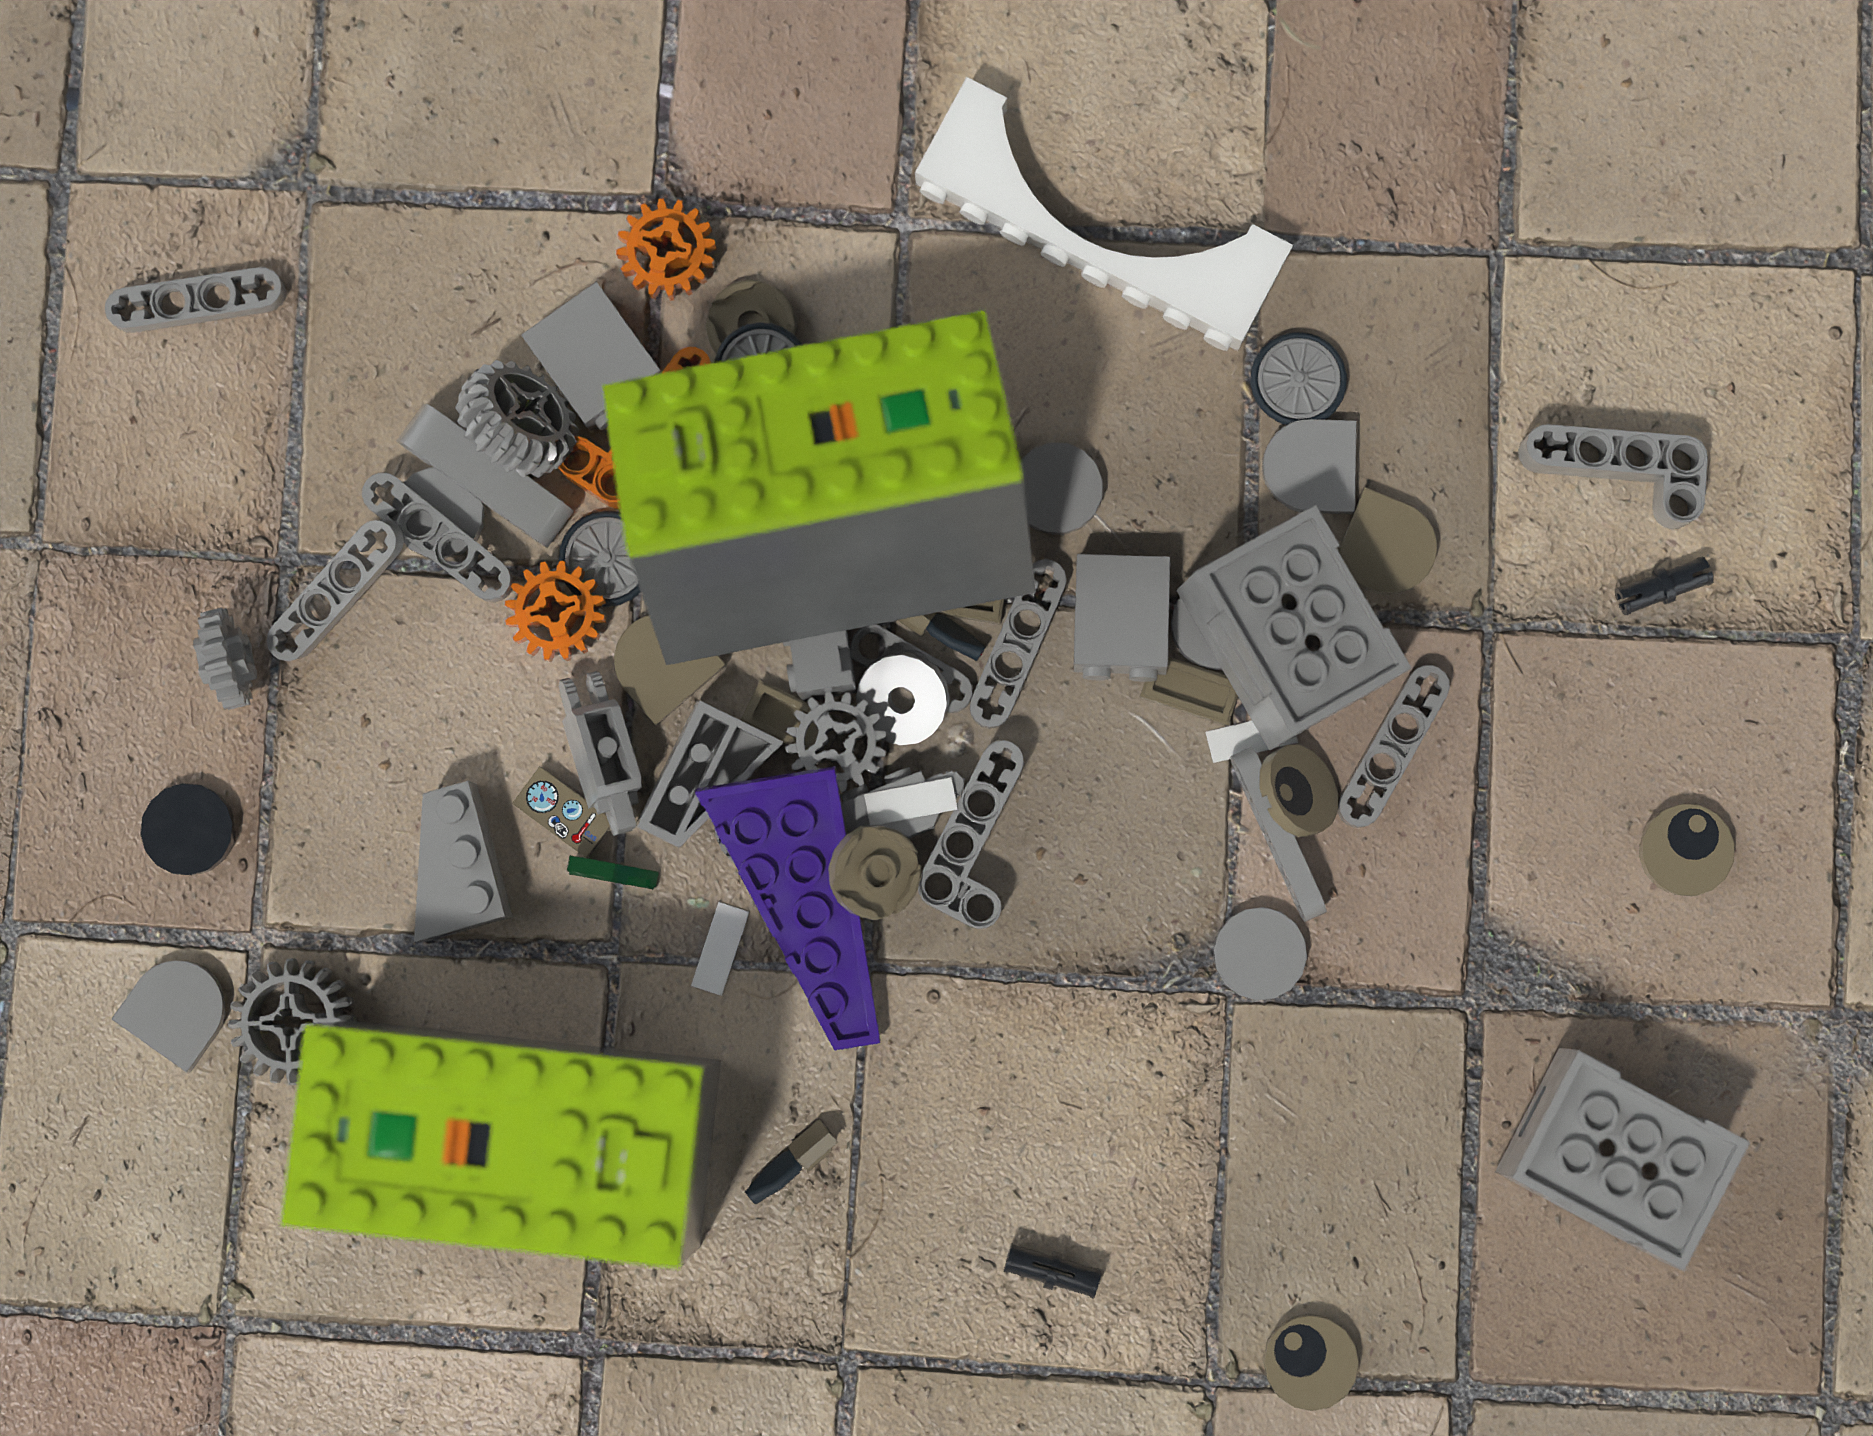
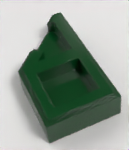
[567,855,659,890]

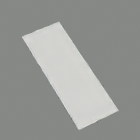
[1206,721,1298,763]
[864,777,958,825]
[691,902,749,996]

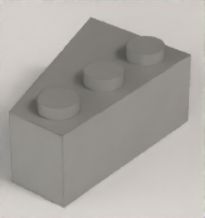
[783,630,857,701]
[636,700,784,848]

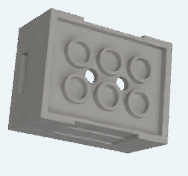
[1176,505,1412,750]
[1495,1048,1750,1271]

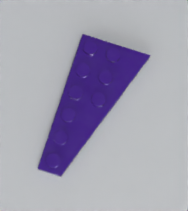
[695,766,881,1051]

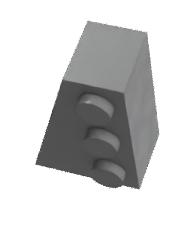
[414,781,513,943]

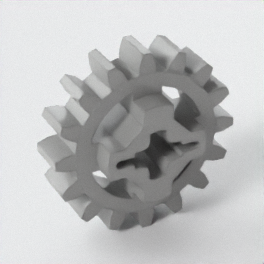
[193,607,257,710]
[786,692,887,793]

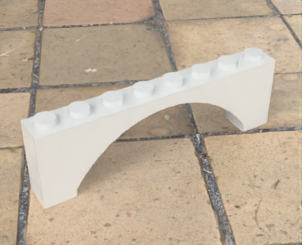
[915,77,1293,351]

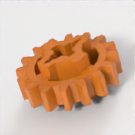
[616,198,717,301]
[505,561,607,662]

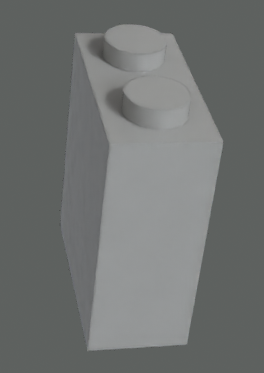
[521,282,661,432]
[1074,554,1170,682]

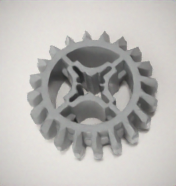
[455,360,579,478]
[228,958,357,1085]

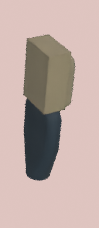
[898,612,986,661]
[745,1119,838,1205]

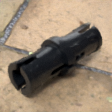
[1615,556,1714,616]
[1003,1243,1102,1299]

